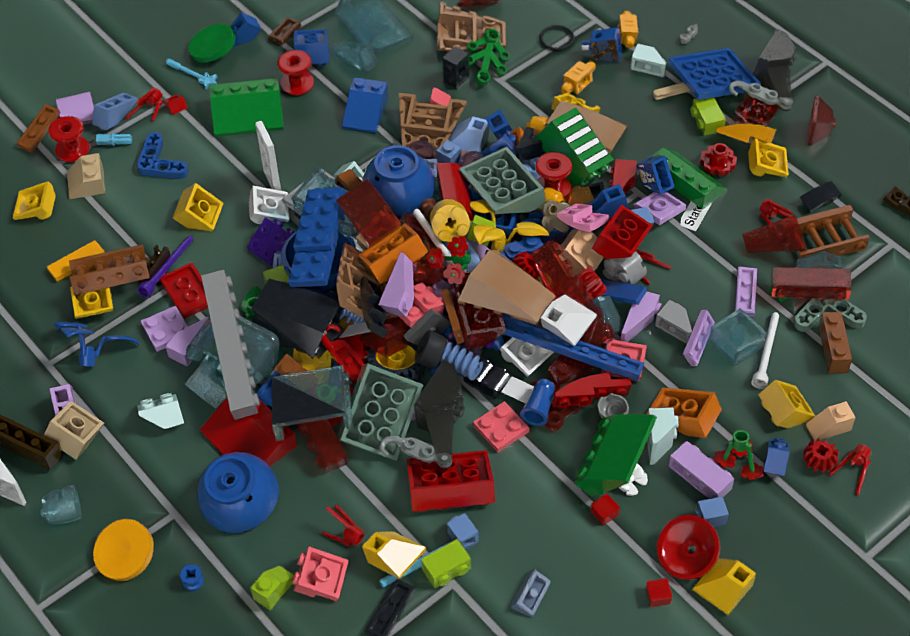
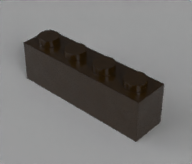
[0,414,63,471]

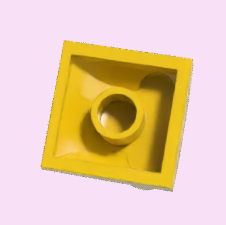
[748,138,789,177]
[13,181,56,220]
[70,287,114,319]

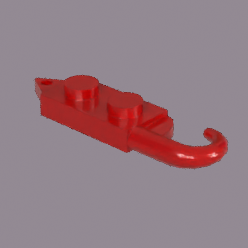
[322,324,364,383]

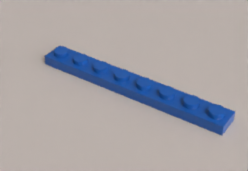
[489,313,644,381]

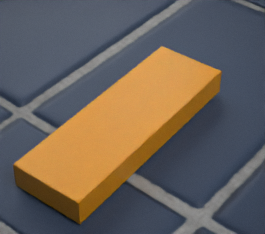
[47,240,105,282]

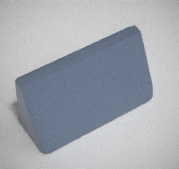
[510,569,551,617]

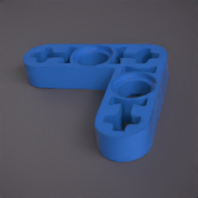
[137,132,189,179]

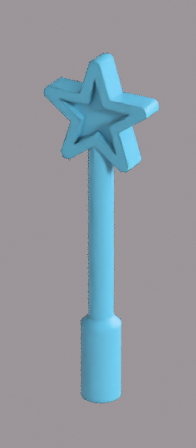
[166,59,217,89]

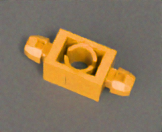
[618,11,638,48]
[561,61,595,95]

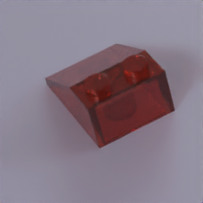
[336,179,401,248]

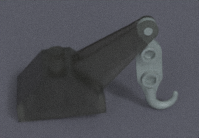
[729,29,797,111]
[379,360,465,469]

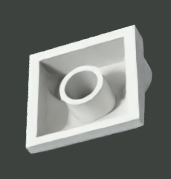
[249,186,289,224]
[500,337,554,376]

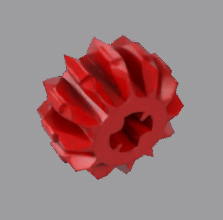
[511,251,542,280]
[576,267,607,300]
[803,438,839,474]

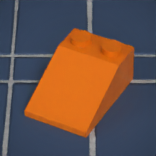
[646,387,722,438]

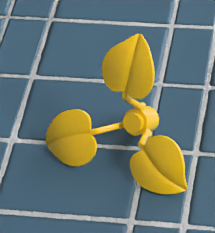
[470,200,549,251]

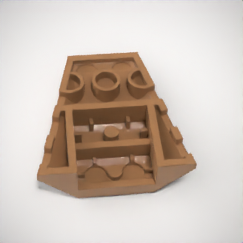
[437,2,506,52]
[399,93,467,160]
[545,101,628,154]
[336,243,399,319]
[458,250,556,324]

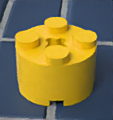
[430,199,470,242]

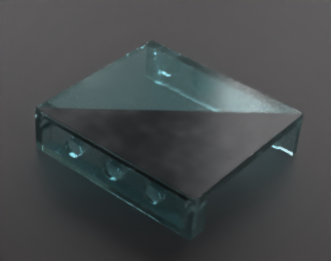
[272,365,352,441]

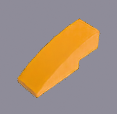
[715,124,776,144]

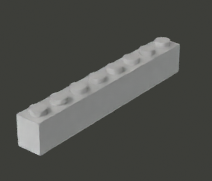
[201,270,260,420]

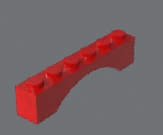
[605,159,637,227]

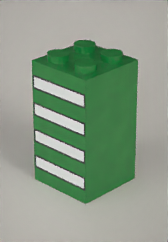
[535,107,614,190]

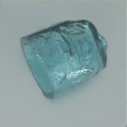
[40,484,82,524]

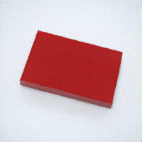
[159,262,208,319]

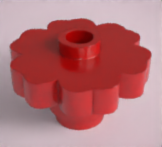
[700,143,737,177]

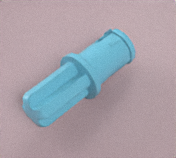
[96,132,132,146]

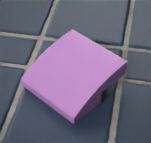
[56,92,94,124]

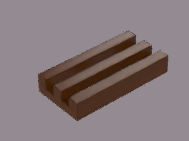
[268,16,301,46]

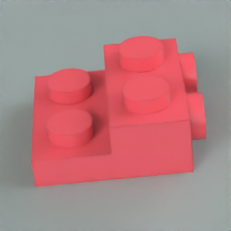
[398,283,445,328]
[292,547,349,601]

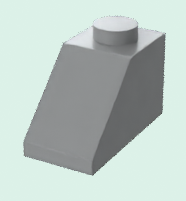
[655,300,692,344]

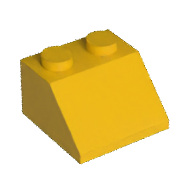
[173,183,223,232]
[758,380,815,429]

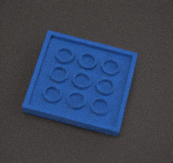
[668,48,761,100]

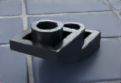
[800,181,842,213]

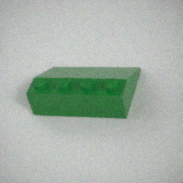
[210,78,284,137]
[574,414,657,498]

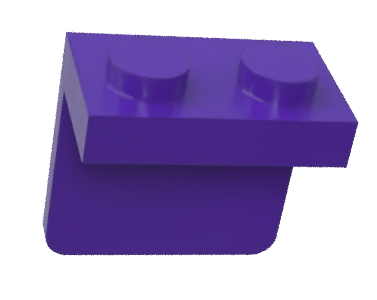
[247,217,295,266]

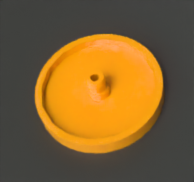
[93,519,154,581]

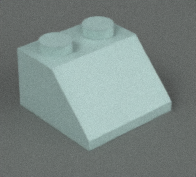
[647,408,679,465]

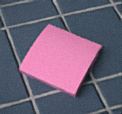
[557,203,609,232]

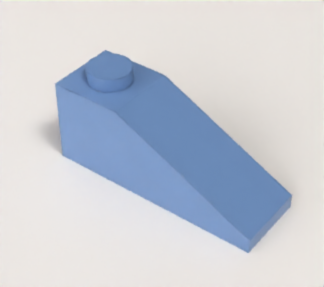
[92,93,138,130]

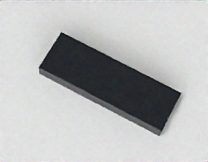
[365,579,416,636]

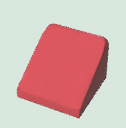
[430,88,451,106]

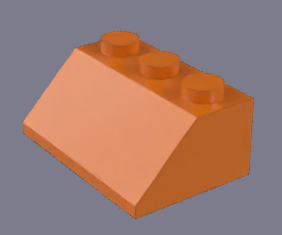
[358,223,428,284]

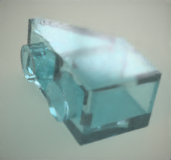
[796,251,842,285]

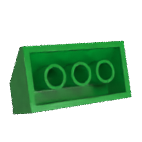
[651,147,727,210]

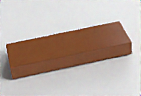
[17,104,61,153]
[441,289,464,344]

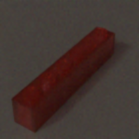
[531,241,615,348]

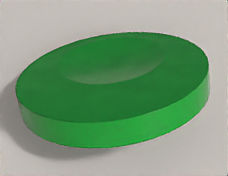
[188,24,236,62]

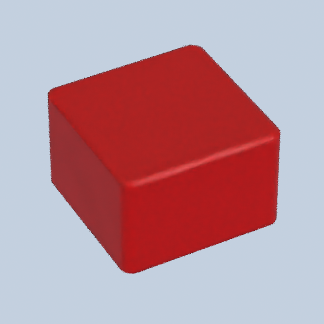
[591,494,620,525]
[645,578,672,607]

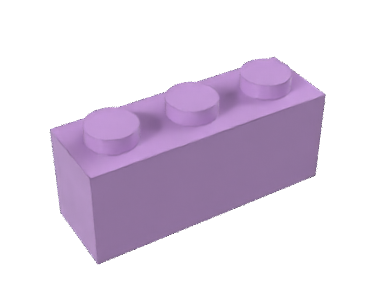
[669,441,734,499]

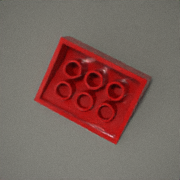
[200,397,297,466]
[407,450,495,512]

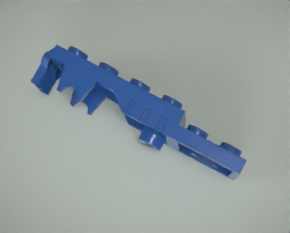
[288,187,347,287]

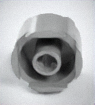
[603,251,647,285]

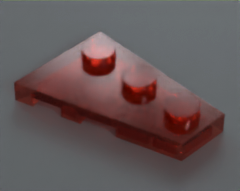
[742,215,807,253]
[547,337,597,386]

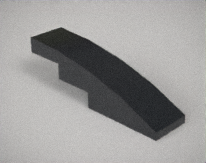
[360,276,388,338]

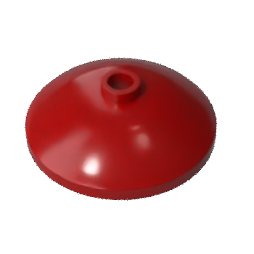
[657,515,720,580]

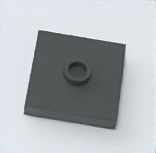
[404,309,451,345]

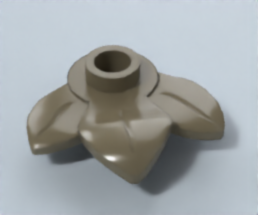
[542,200,570,233]

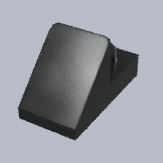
[516,127,542,162]

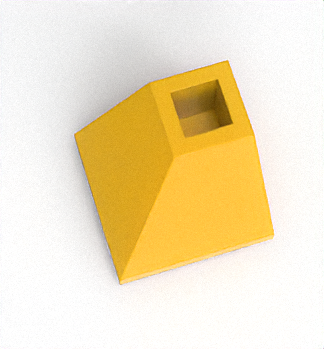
[362,532,426,579]
[693,559,756,615]

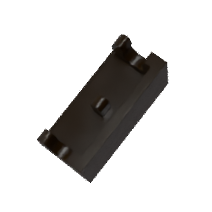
[137,245,171,283]

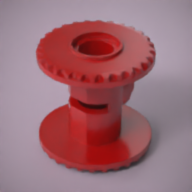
[277,50,314,96]
[48,115,90,163]
[535,152,572,198]

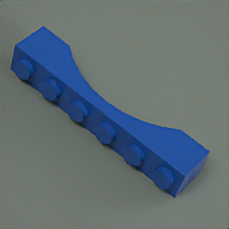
[516,184,629,244]

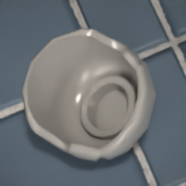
[597,393,629,419]

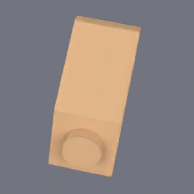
[806,402,856,441]

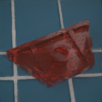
[734,93,789,127]

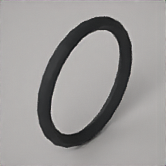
[539,25,574,51]

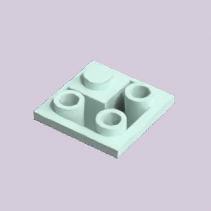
[137,393,184,429]

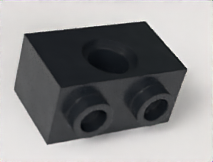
[443,46,469,89]

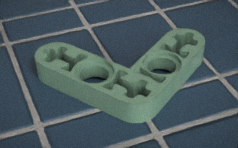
[794,289,867,332]

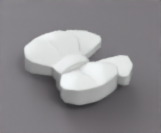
[618,464,648,496]

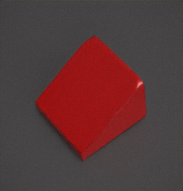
[163,94,187,114]

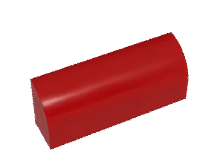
[437,163,474,223]

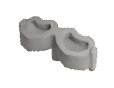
[680,24,698,44]

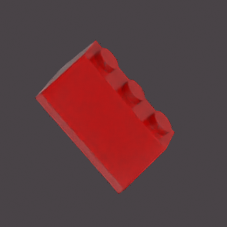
[591,205,653,259]

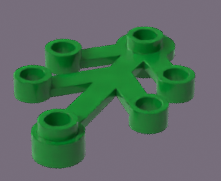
[467,29,510,86]

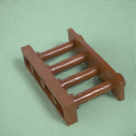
[780,205,870,267]
[69,244,150,295]

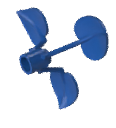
[54,321,139,366]

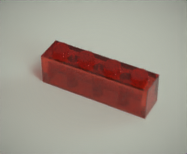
[771,267,852,300]
[297,390,348,474]

